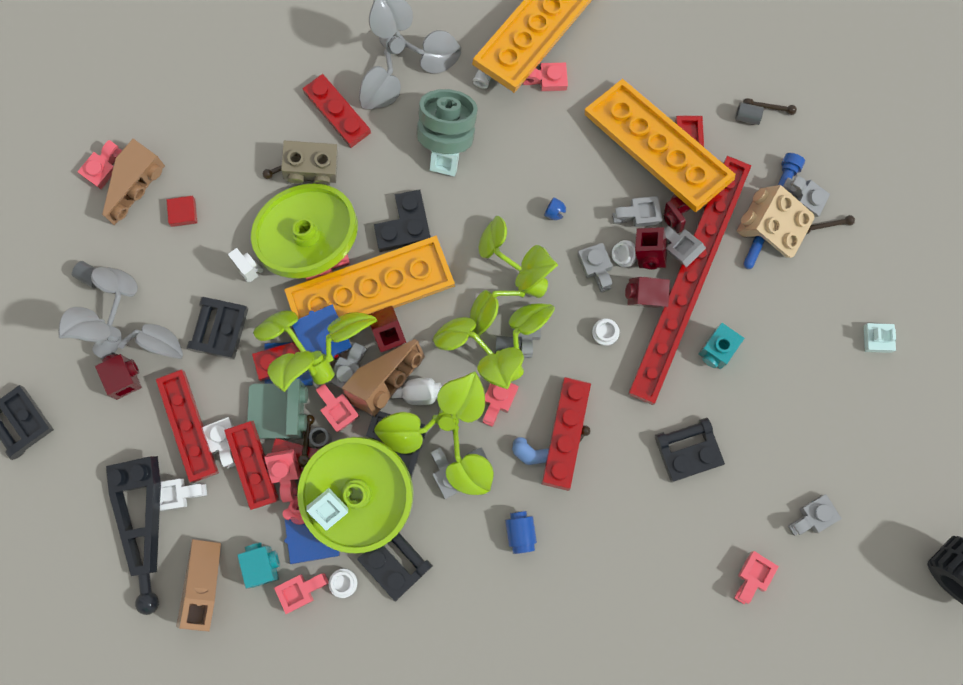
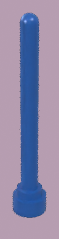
[743,153,805,269]

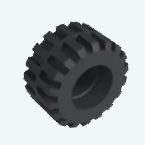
[927,536,963,604]

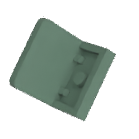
[247,379,308,439]

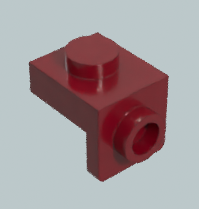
[663,194,691,233]

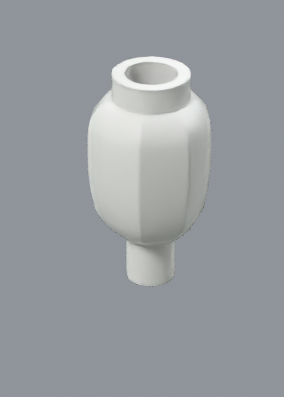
[391,378,442,405]

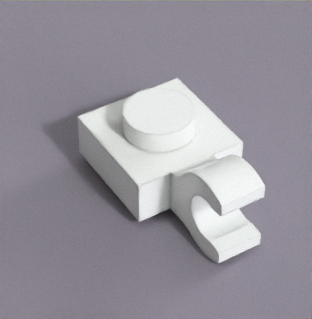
[228,248,263,282]
[202,417,236,469]
[160,479,207,511]

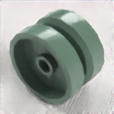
[417,89,478,154]

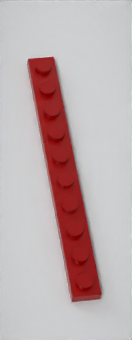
[628,156,752,405]

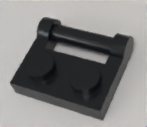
[186,297,249,360]
[0,385,54,460]
[655,417,725,483]
[357,533,433,602]

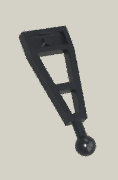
[106,456,161,615]

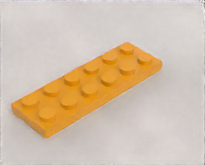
[472,0,592,93]
[585,78,736,213]
[284,235,455,319]

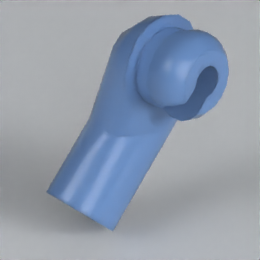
[512,437,549,465]

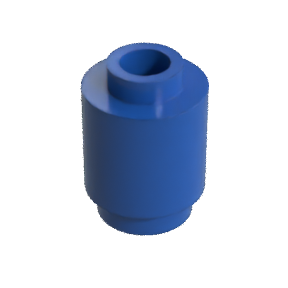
[505,511,537,554]

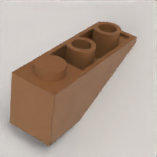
[102,139,165,226]
[342,339,425,417]
[176,539,221,632]

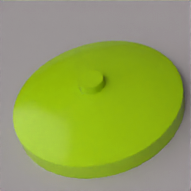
[251,184,358,278]
[297,437,413,553]

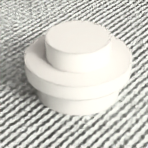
[612,240,637,267]
[592,319,619,346]
[329,569,358,598]

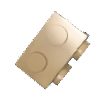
[736,185,814,258]

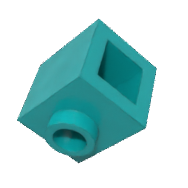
[698,323,745,370]
[237,543,280,589]

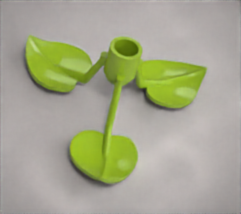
[470,215,558,337]
[432,303,555,389]
[253,310,378,392]
[374,372,494,495]

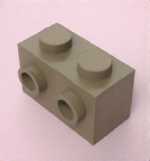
[281,140,338,185]

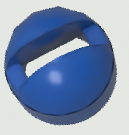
[544,197,566,220]

